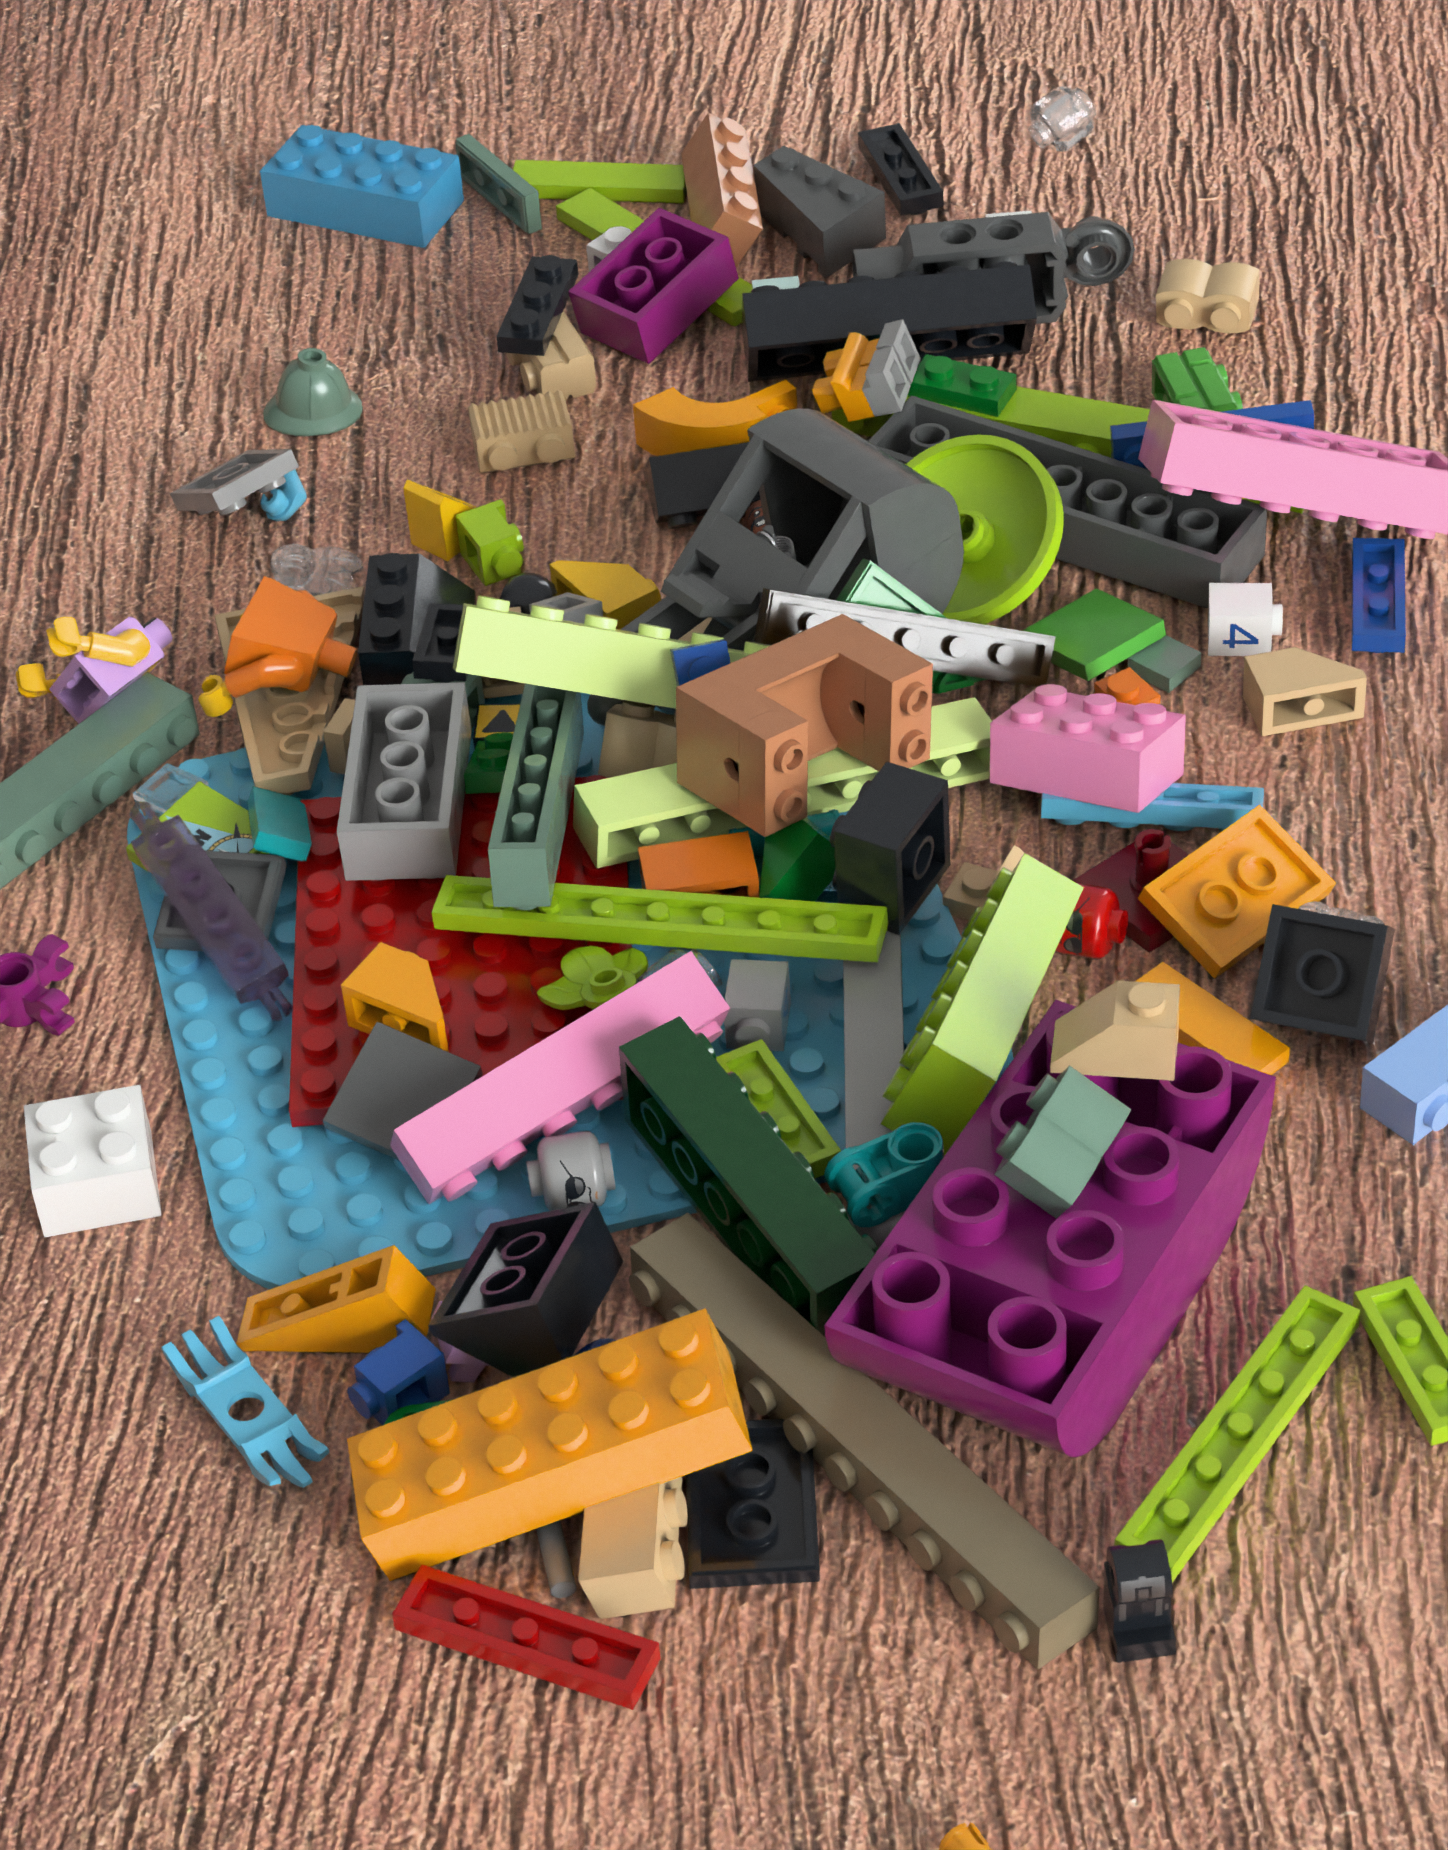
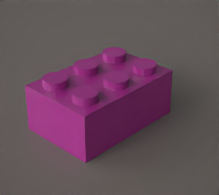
[568,208,739,364]

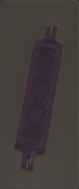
[129,802,293,1021]

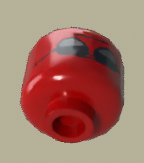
[1055,882,1128,960]

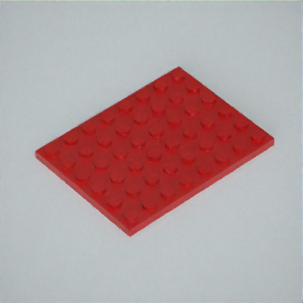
[289,775,632,1127]

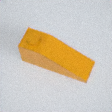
[236,1245,436,1353]

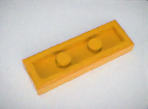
[1134,962,1290,1075]

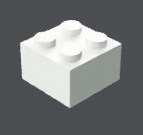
[24,1085,162,1238]

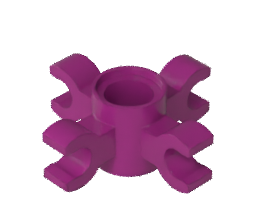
[0,934,75,1036]

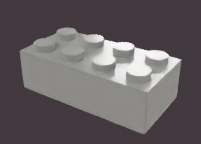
[337,682,472,881]

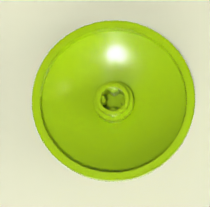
[906,434,1064,624]

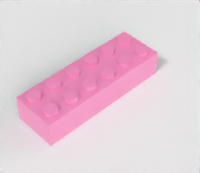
[1138,400,1448,539]

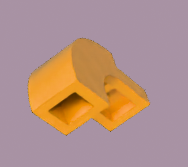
[632,379,797,456]

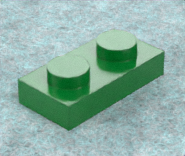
[908,354,1017,417]
[464,732,513,794]

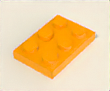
[1138,804,1336,979]

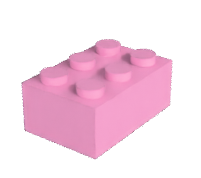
[990,684,1186,813]

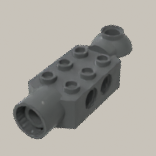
[852,212,1135,324]

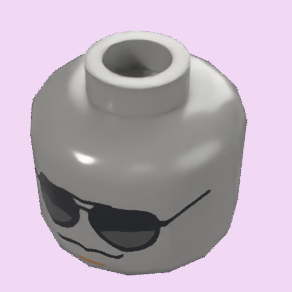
[526,1131,616,1211]

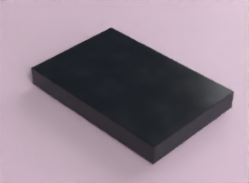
[686,1419,820,1589]

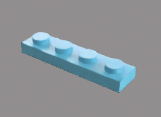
[1041,783,1264,831]

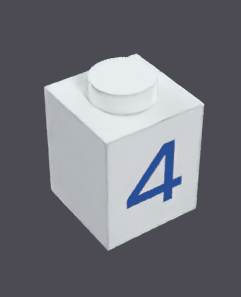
[1208,583,1283,656]

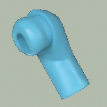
[260,469,307,522]

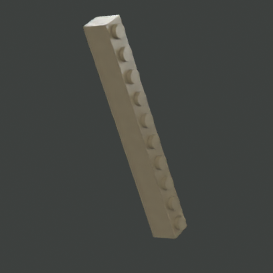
[629,1213,1100,1670]

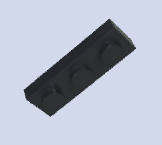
[858,123,944,216]
[496,255,578,356]

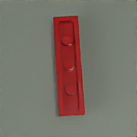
[392,1564,661,1710]

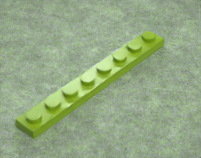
[431,875,888,963]

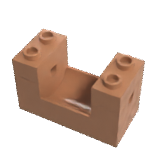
[676,614,933,837]

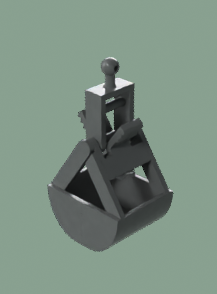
[587,408,964,726]

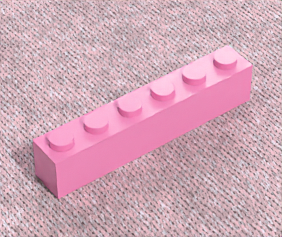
[390,951,730,1204]

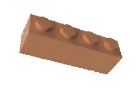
[681,113,763,268]

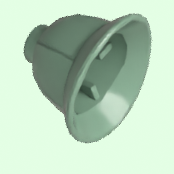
[263,348,363,436]

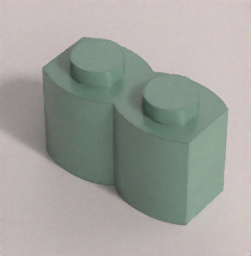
[994,1066,1131,1218]

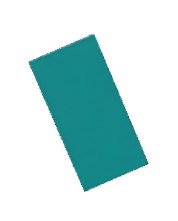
[247,786,312,862]

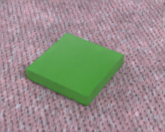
[1024,588,1166,681]

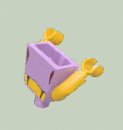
[15,616,172,724]

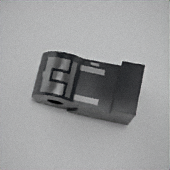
[1103,1539,1176,1663]

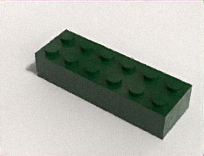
[619,1016,879,1338]

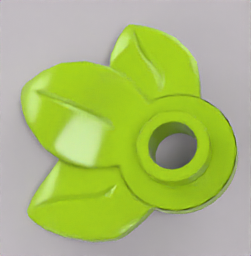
[537,946,648,1010]

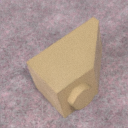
[1243,647,1367,737]
[1050,981,1180,1081]

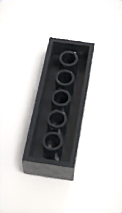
[742,261,1037,382]

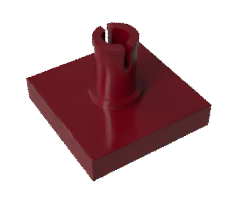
[1073,829,1189,953]

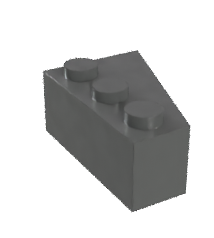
[753,146,886,279]

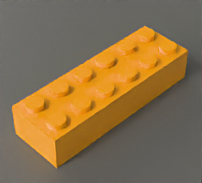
[347,1308,753,1581]

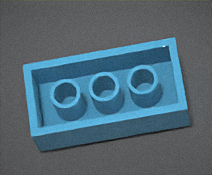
[260,125,464,248]

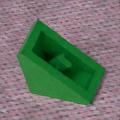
[759,817,836,902]

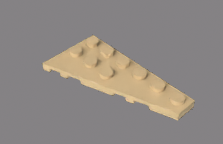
[215,586,365,796]

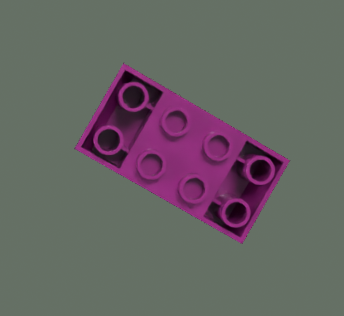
[824,999,1276,1457]

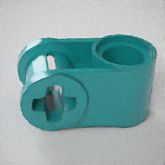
[824,1122,944,1228]

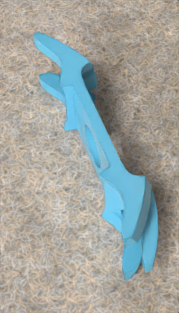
[161,1316,330,1488]

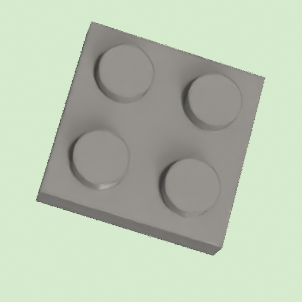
[170,449,299,515]

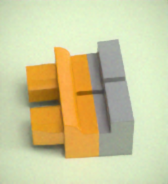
[812,319,921,422]

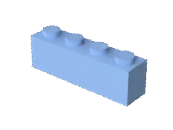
[1360,1004,1448,1145]

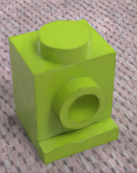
[455,499,524,586]

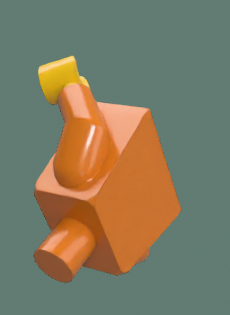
[198,576,358,717]

